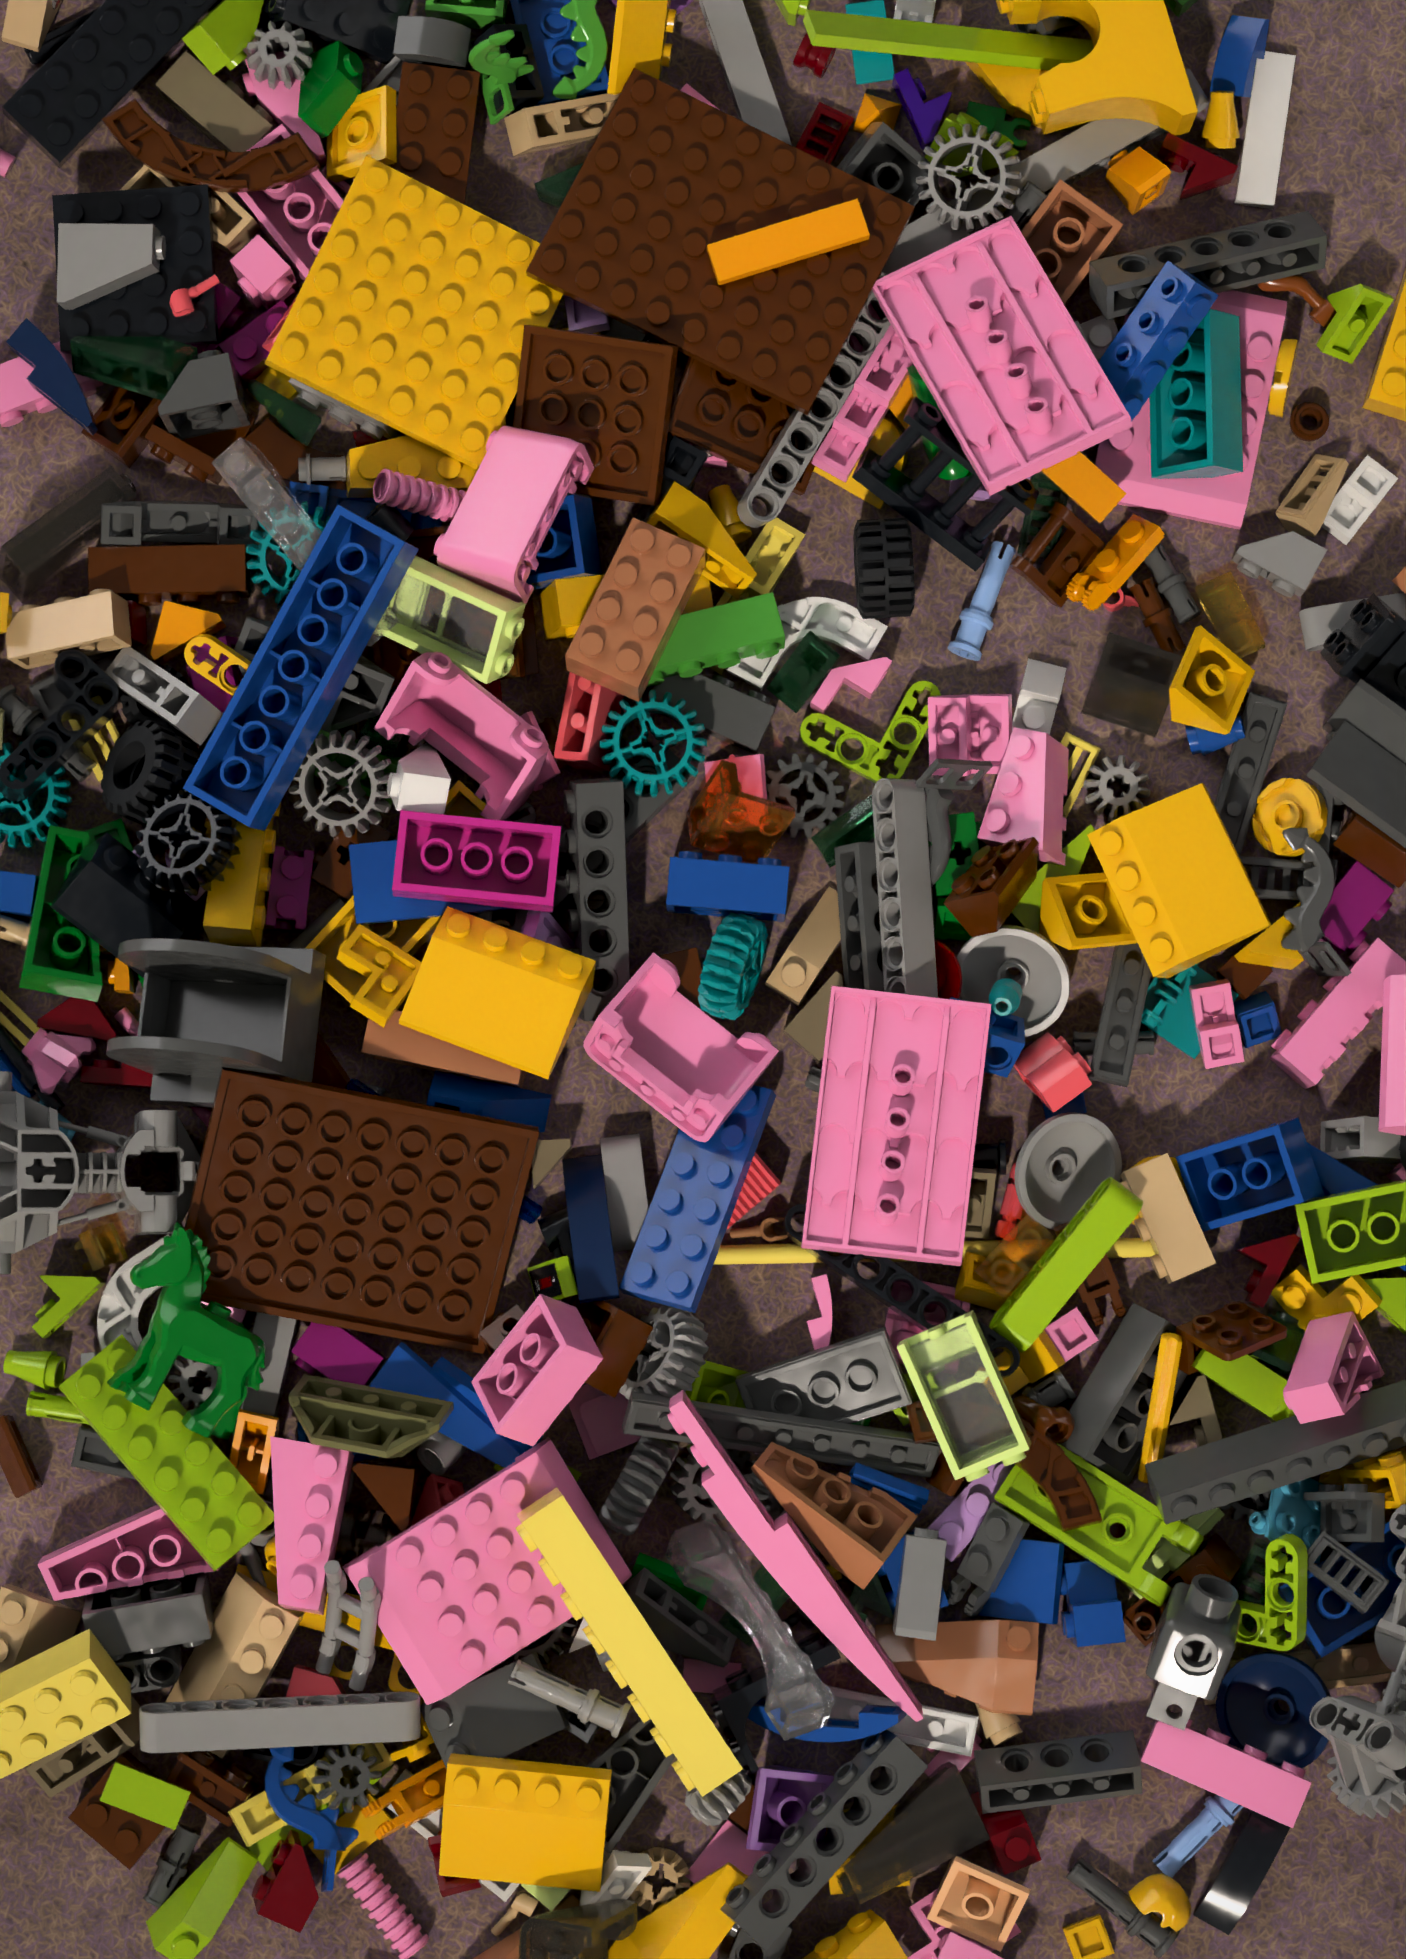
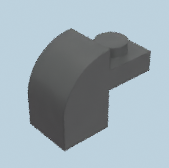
[393,16,473,70]

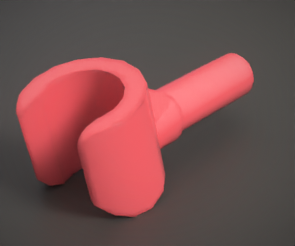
[169,274,220,317]
[1102,588,1139,612]

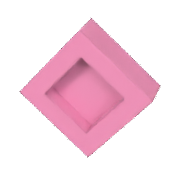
[1044,1307,1099,1362]

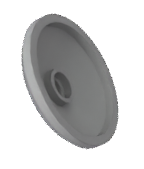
[956,925,1070,1037]
[1014,1112,1122,1229]

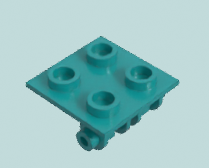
[1141,963,1239,1060]

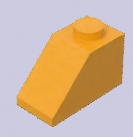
[1105,146,1172,216]

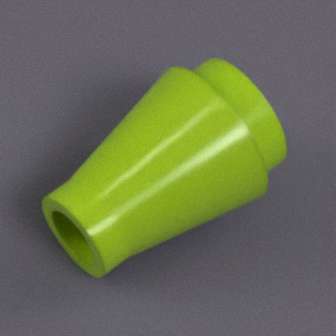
[3,1350,66,1390]

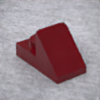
[1157,133,1238,200]
[80,1060,153,1088]
[1235,1234,1300,1308]

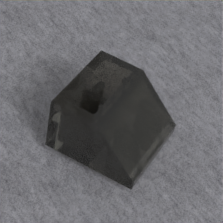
[1081,632,1183,738]

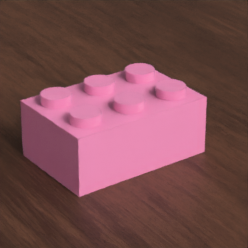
[471,1294,604,1446]

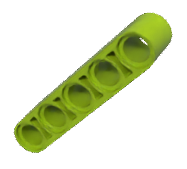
[989,1177,1143,1353]

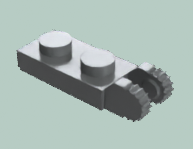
[945,1502,1030,1619]

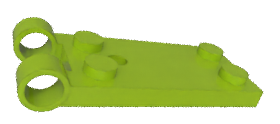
[994,1444,1204,1607]

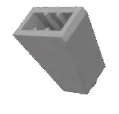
[57,223,166,310]
[1320,1116,1402,1163]
[892,1527,947,1641]

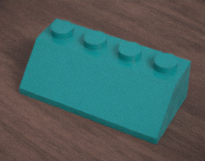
[1148,309,1243,479]

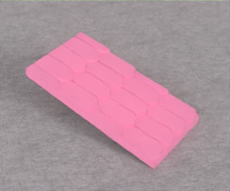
[873,216,1133,496]
[801,986,992,1266]

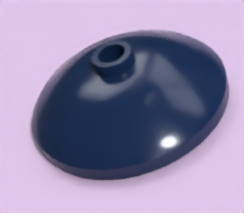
[1216,1652,1331,1768]

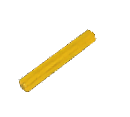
[1138,1332,1183,1483]

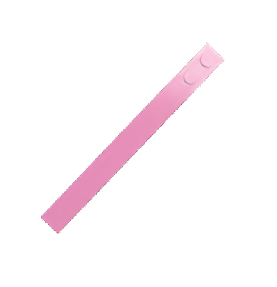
[667,1390,923,1722]

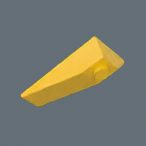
[601,1862,748,1959]

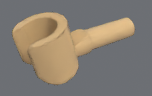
[491,1889,538,1937]

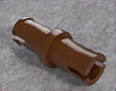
[1129,577,1186,658]

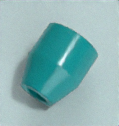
[988,978,1023,1016]

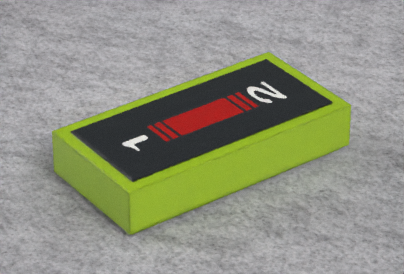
[527,1256,578,1300]

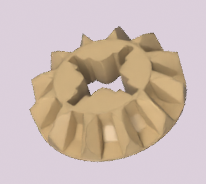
[630,1847,690,1913]

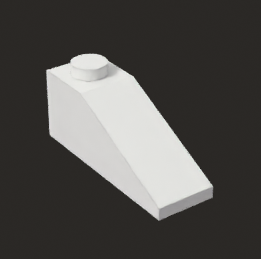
[387,743,451,814]

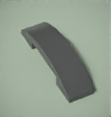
[100,500,259,545]

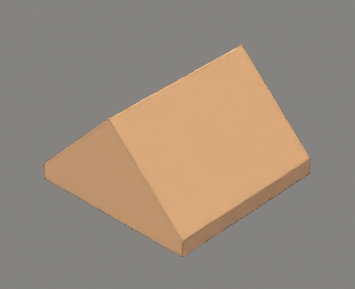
[926,1856,1031,1952]

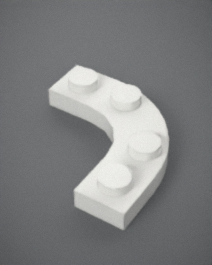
[727,597,888,691]
[97,1235,169,1351]

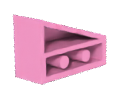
[977,727,1069,866]
[1283,1311,1385,1424]

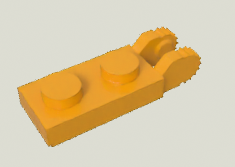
[1065,513,1165,611]
[361,1759,447,1840]

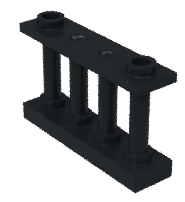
[852,396,1039,572]

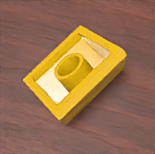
[1169,625,1255,735]
[1039,872,1137,950]

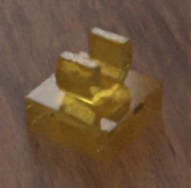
[74,1222,128,1271]

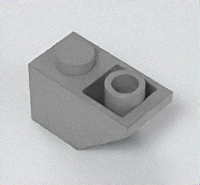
[1232,531,1327,598]

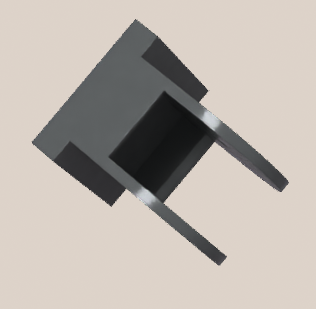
[106,938,326,1108]

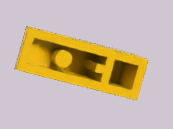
[646,481,757,599]

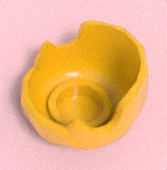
[1128,1873,1191,1932]

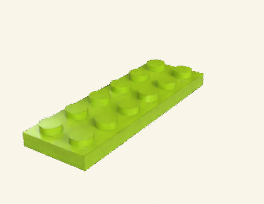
[59,1334,274,1572]

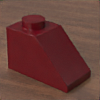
[967,1791,1042,1875]

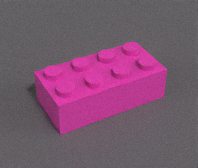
[392,810,561,912]

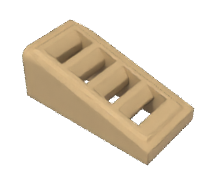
[1275,454,1349,537]

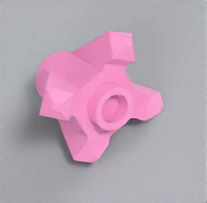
[21,1028,96,1095]

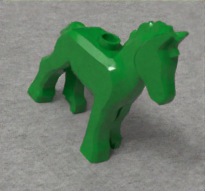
[107,1222,266,1440]

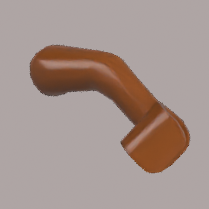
[1258,275,1337,328]

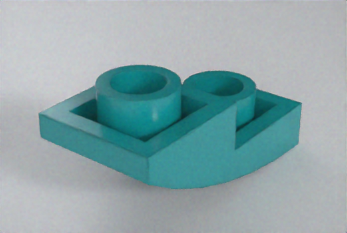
[845,0,894,85]

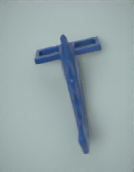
[265,1747,359,1892]

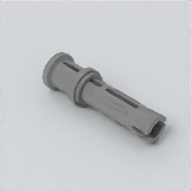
[508,1659,631,1738]

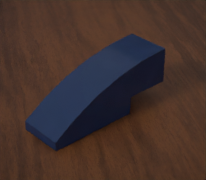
[6,318,98,436]

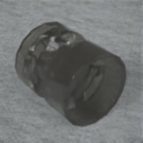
[335,1502,392,1558]

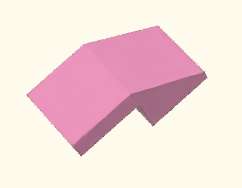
[809,657,892,714]

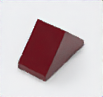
[37,997,121,1042]

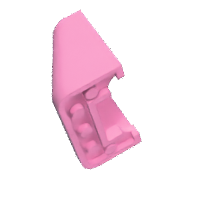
[434,426,594,606]
[373,652,549,821]
[583,952,779,1142]

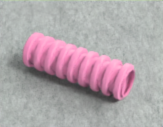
[373,468,466,522]
[338,1853,429,1959]

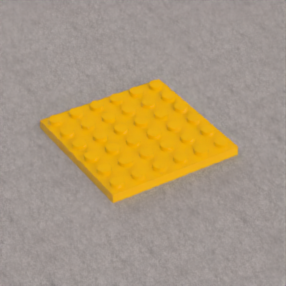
[264,155,563,470]

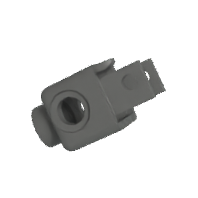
[1146,1574,1242,1730]

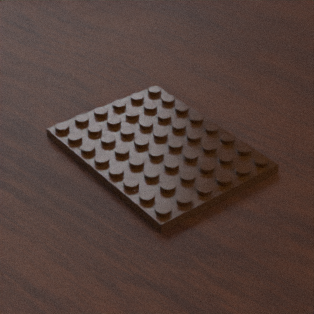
[526,68,915,415]
[184,1067,539,1354]

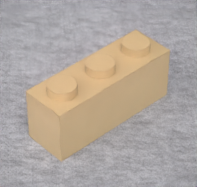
[6,589,132,669]
[1120,1153,1216,1284]

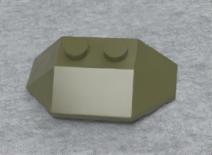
[289,1374,454,1458]

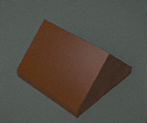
[81,371,167,469]
[352,1461,420,1532]

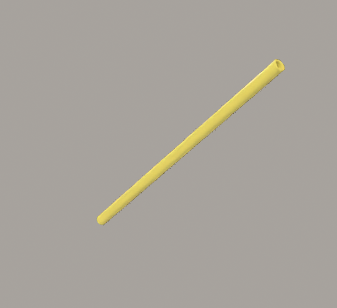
[713,1238,1155,1265]

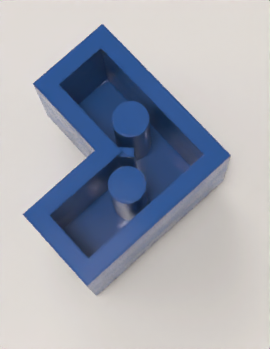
[1060,1559,1126,1647]

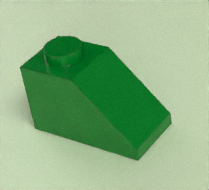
[298,40,364,139]

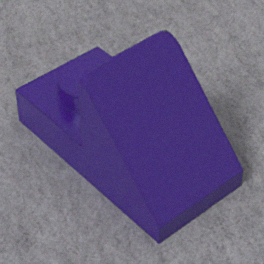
[892,68,952,154]

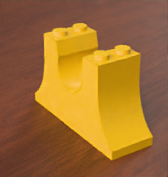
[996,0,1198,136]

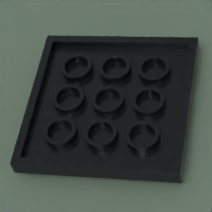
[52,184,219,354]

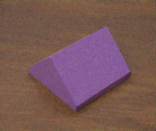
[746,1765,834,1852]

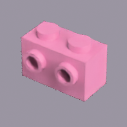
[230,234,298,310]

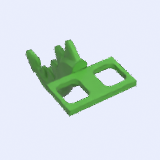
[552,0,608,100]
[468,30,535,125]

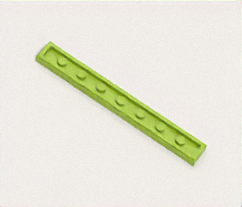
[803,10,1093,70]

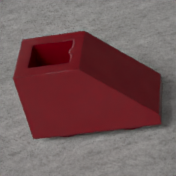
[252,1829,319,1933]

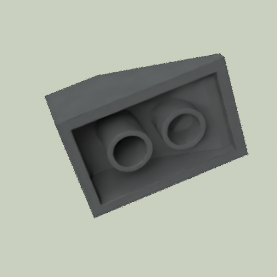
[421,1652,570,1769]

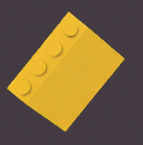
[1087,783,1271,979]
[399,906,596,1080]
[439,1753,612,1892]

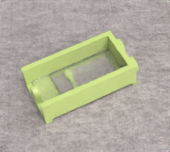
[374,555,526,684]
[897,1310,1032,1482]

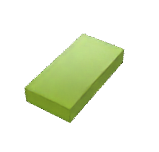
[99,1761,191,1830]

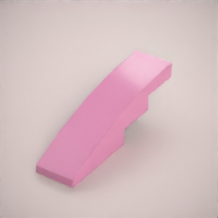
[812,325,914,483]

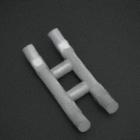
[315,1560,381,1691]

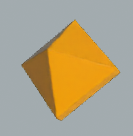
[853,93,902,134]

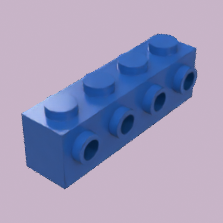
[1098,260,1219,421]

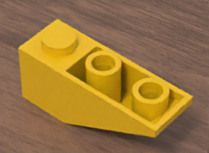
[965,62,1048,129]

